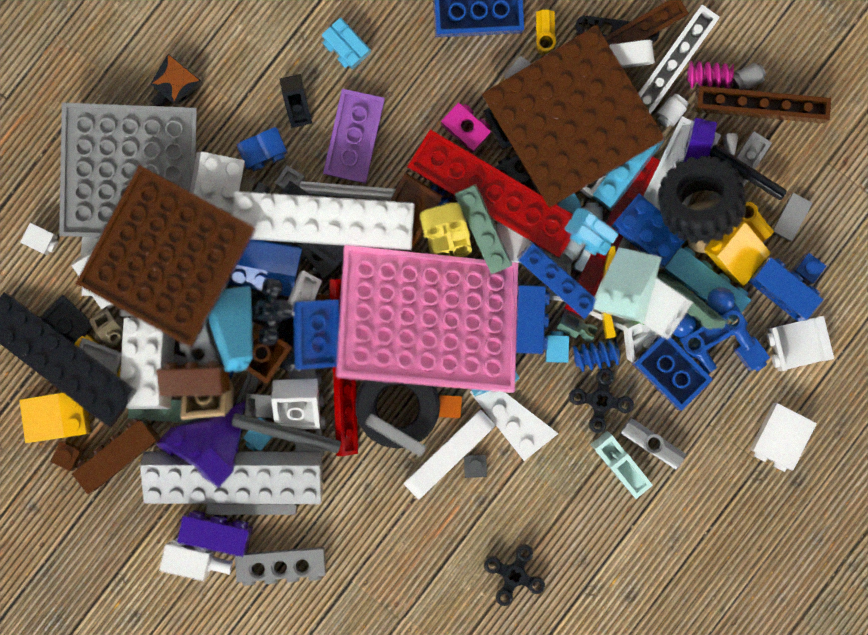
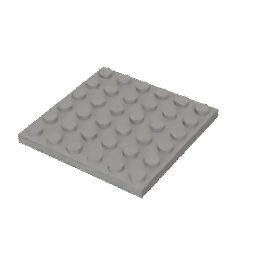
[59,103,197,237]

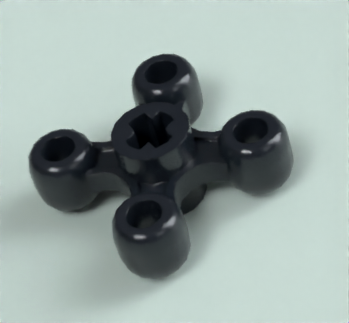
[251,278,294,346]
[569,368,634,433]
[484,544,545,606]

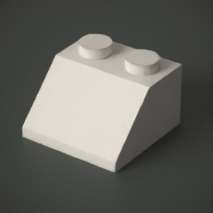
[271,379,320,429]

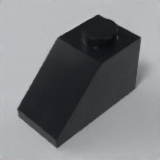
[279,74,313,128]

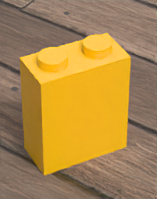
[704,221,771,286]

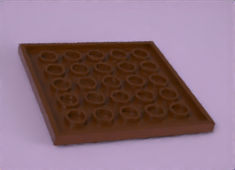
[482,25,665,208]
[75,165,257,348]

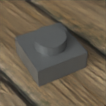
[464,455,487,478]

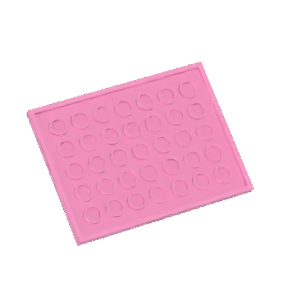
[336,245,518,393]

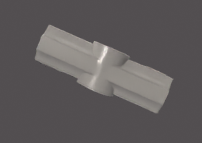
[620,417,686,470]

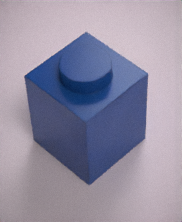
[791,253,826,285]
[733,336,770,372]

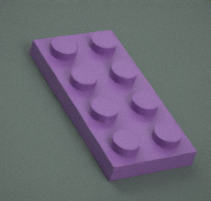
[323,89,385,184]

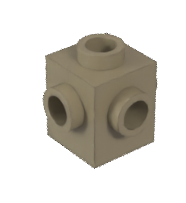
[90,308,124,348]

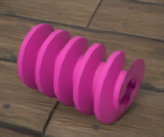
[687,61,734,89]

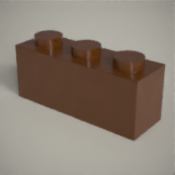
[156,360,230,397]

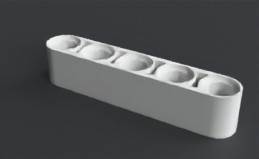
[545,40,655,68]
[403,409,496,500]

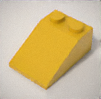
[19,393,91,443]

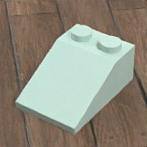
[594,248,661,323]

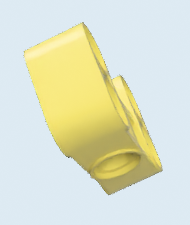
[420,203,472,257]

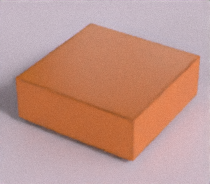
[439,395,462,418]

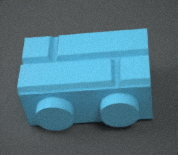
[322,18,371,70]
[565,208,618,255]

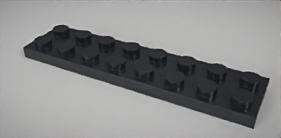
[0,292,137,428]

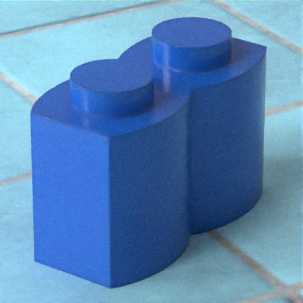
[236,127,288,172]

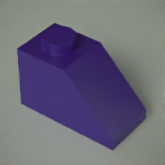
[683,118,717,163]

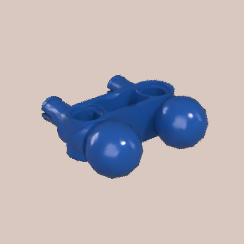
[672,287,755,374]

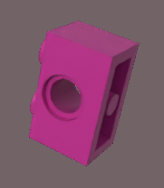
[441,102,491,154]

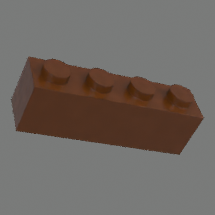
[72,418,161,495]

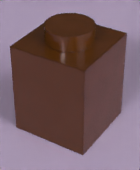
[50,441,85,471]

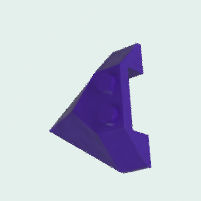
[155,401,246,488]

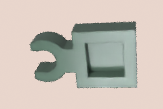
[557,309,598,342]

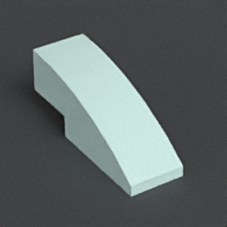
[590,431,653,499]

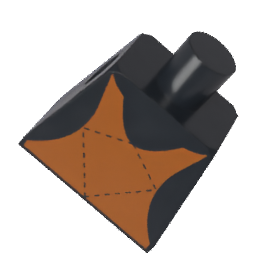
[150,54,203,106]

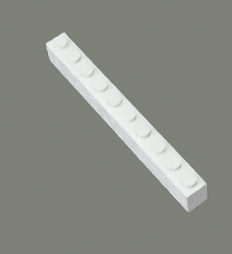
[580,5,720,198]

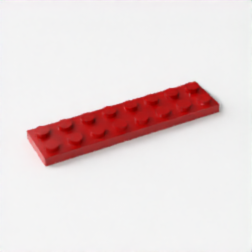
[407,129,573,258]

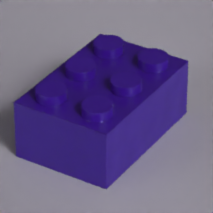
[177,510,253,557]

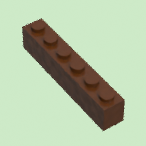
[694,86,832,124]

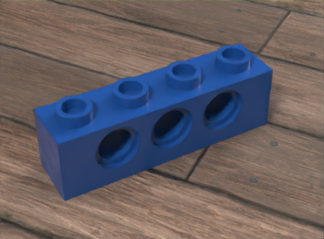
[517,242,596,319]

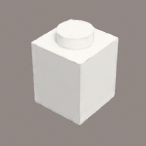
[20,223,58,256]

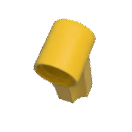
[536,10,556,56]
[741,202,774,242]

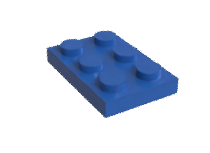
[611,193,687,269]
[294,299,339,369]

